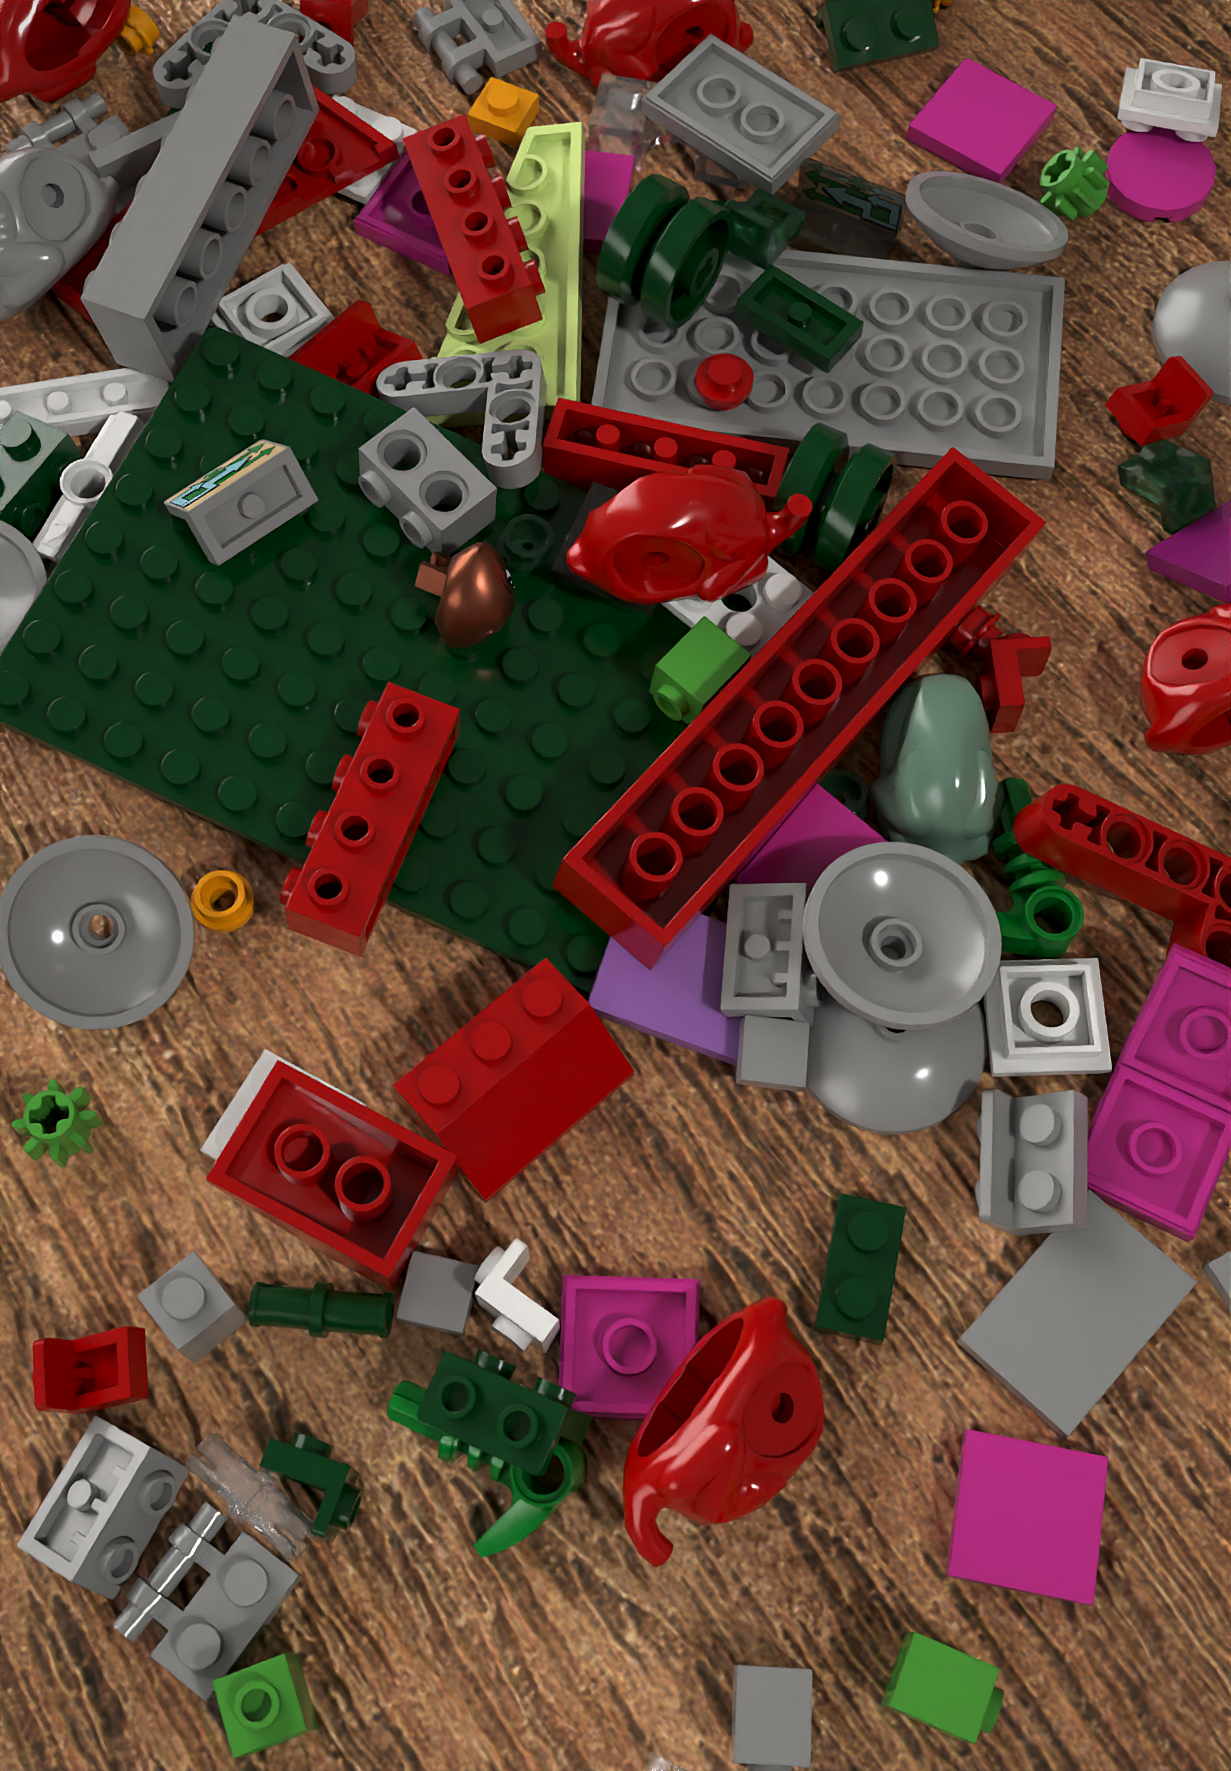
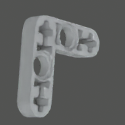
[153,0,358,109]
[376,349,547,489]

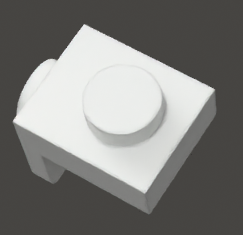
[474,1238,561,1354]

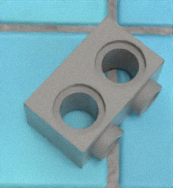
[358,407,497,556]

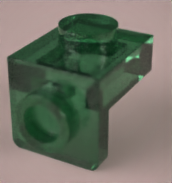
[723,188,805,270]
[1117,438,1216,535]

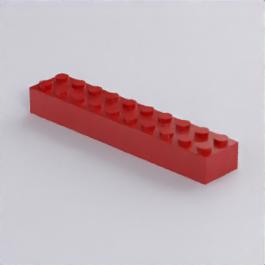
[552,447,1047,971]

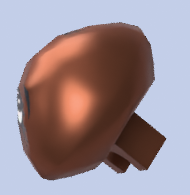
[414,543,515,649]

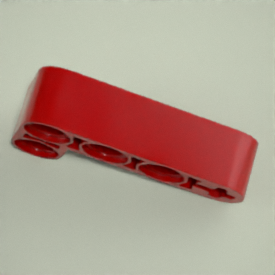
[1013,783,1231,968]

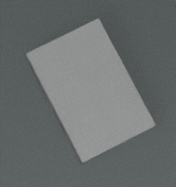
[641,33,841,197]
[956,1189,1197,1439]

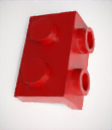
[287,299,423,398]

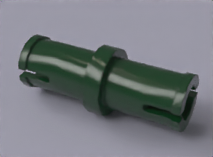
[248,1281,394,1339]

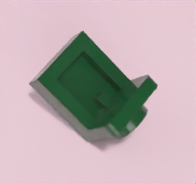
[259,1432,363,1543]

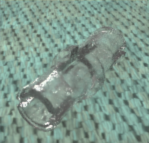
[186,1432,316,1563]

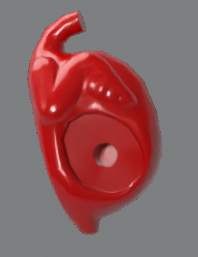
[0,0,132,104]
[545,0,754,96]
[566,464,812,605]
[1139,603,1231,756]
[622,1296,825,1567]

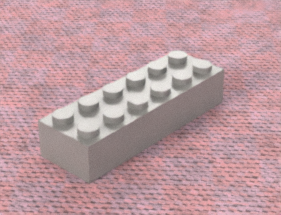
[80,15,320,382]

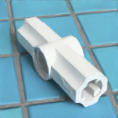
[32,411,145,576]

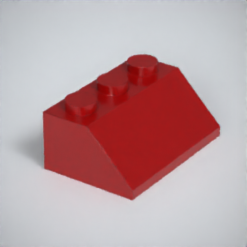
[393,958,634,1203]

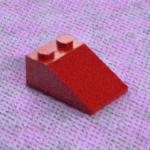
[205,1060,458,1292]

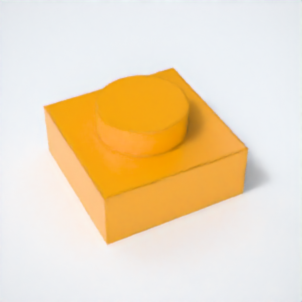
[467,77,540,148]

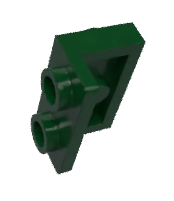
[814,0,940,74]
[0,410,84,542]
[417,1349,593,1476]

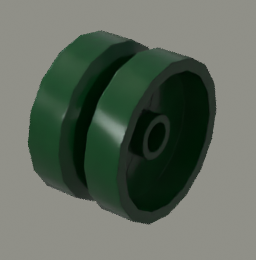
[597,174,734,329]
[771,422,897,574]

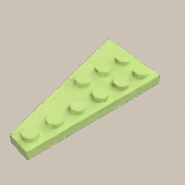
[425,122,585,428]

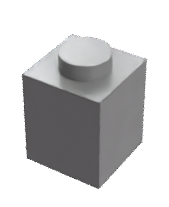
[137,1251,249,1364]
[731,1665,812,1771]

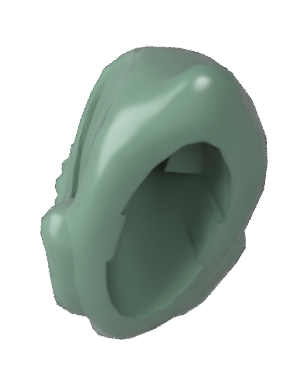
[868,673,1007,866]

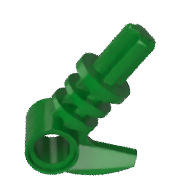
[992,777,1084,960]
[387,1380,588,1558]

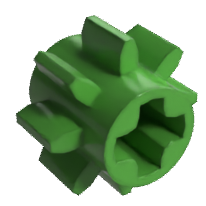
[1040,147,1110,221]
[12,1079,103,1168]

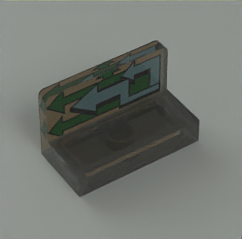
[777,158,906,260]

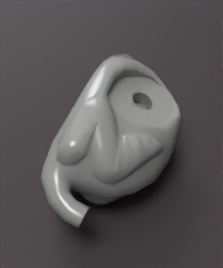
[0,146,120,321]

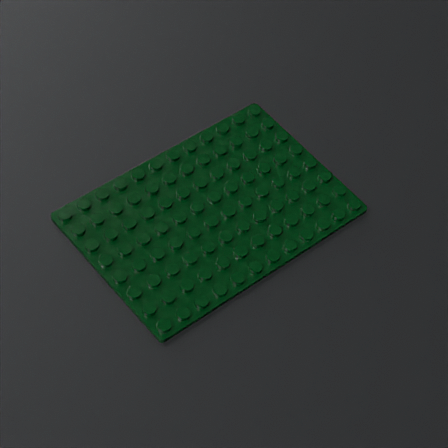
[0,327,752,997]

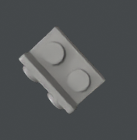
[720,883,825,1027]
[975,1089,1088,1236]
[17,1415,189,1599]

